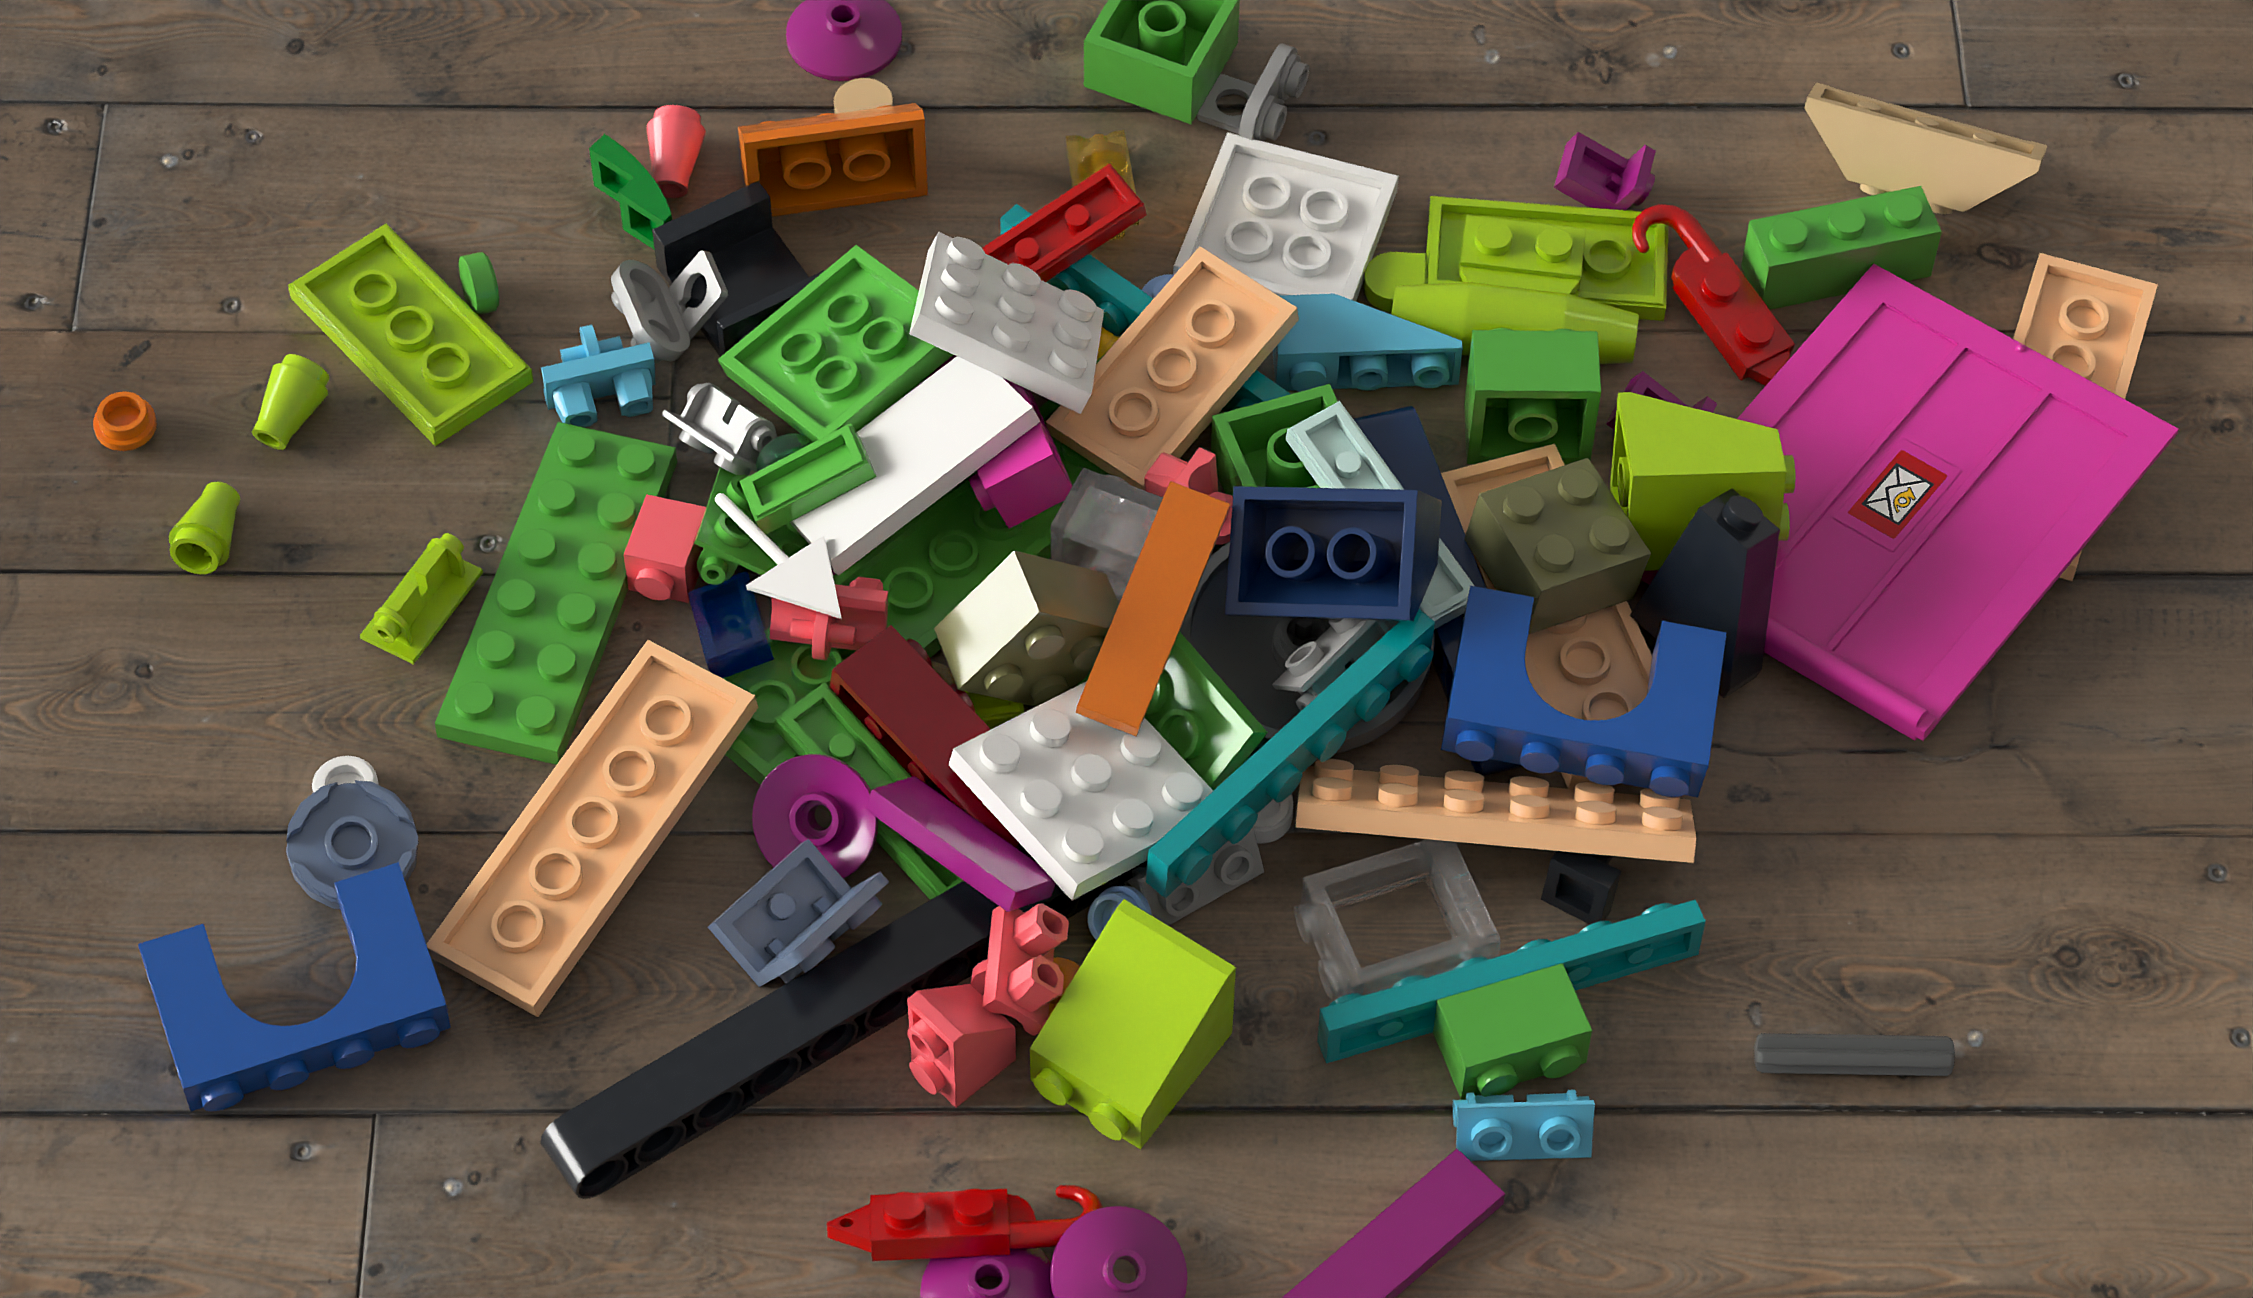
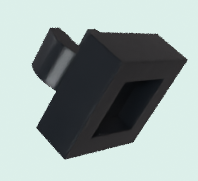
[1541,851,1621,925]

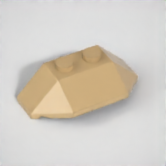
[1804,83,2047,214]

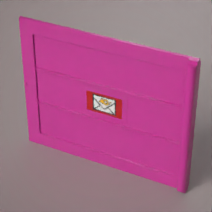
[1641,264,2179,741]

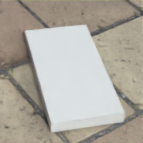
[790,357,1040,576]

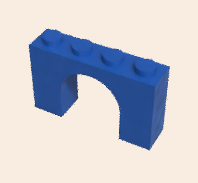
[1441,585,1727,798]
[138,862,451,1112]

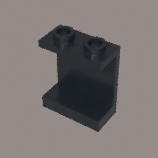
[652,181,824,357]

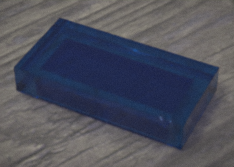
[688,571,774,678]

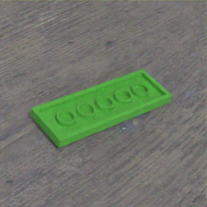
[435,422,677,765]

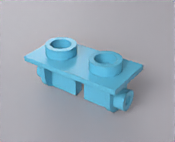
[1453,1090,1595,1161]

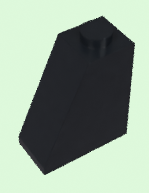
[1630,488,1780,698]

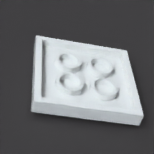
[1173,132,1399,301]
[909,232,1104,414]
[949,681,1213,900]

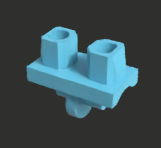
[541,324,656,428]

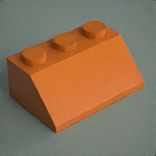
[738,103,928,217]

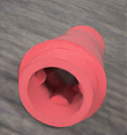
[647,105,706,198]

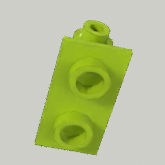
[360,533,483,665]

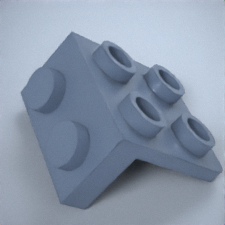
[708,839,889,987]

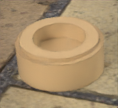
[834,78,893,114]

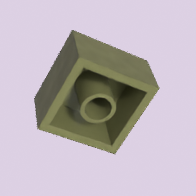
[1464,458,1651,635]
[934,550,1119,707]

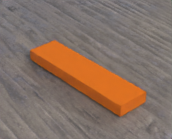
[1076,481,1230,737]

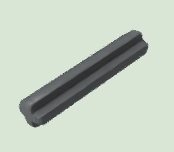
[1754,1033,1955,1076]

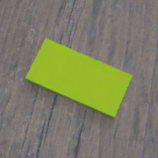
[1425,196,1669,321]
[288,223,534,446]

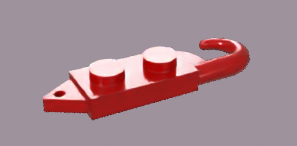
[1632,204,1795,386]
[827,1185,1104,1261]

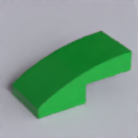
[589,134,672,250]

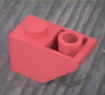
[907,984,1016,1108]

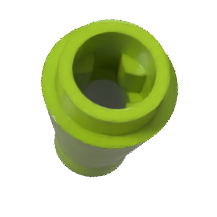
[252,354,330,450]
[169,482,240,575]

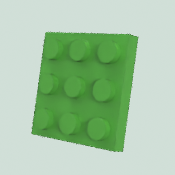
[718,245,953,443]

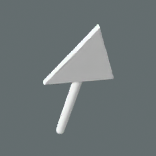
[715,493,842,619]

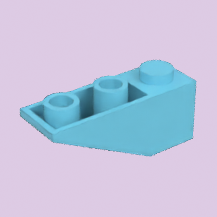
[1273,294,1463,392]

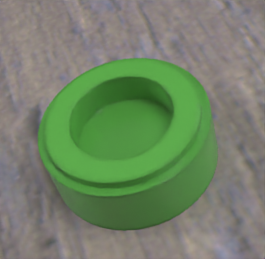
[459,252,499,315]

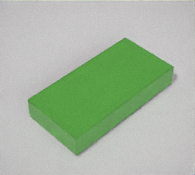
[740,423,877,534]

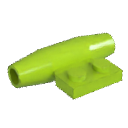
[1392,215,1639,364]

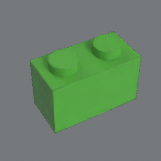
[1433,963,1592,1100]

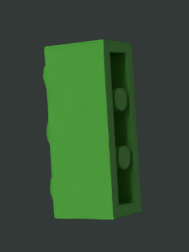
[1741,186,1942,310]

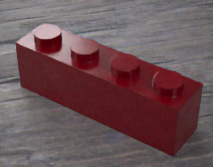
[830,625,1022,849]

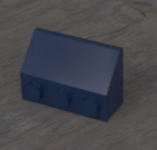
[1225,486,1442,621]

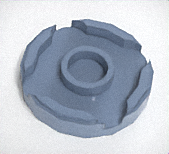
[286,780,419,909]

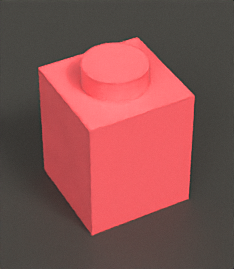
[624,494,706,603]

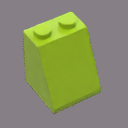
[1610,392,1796,571]
[1030,899,1236,1150]

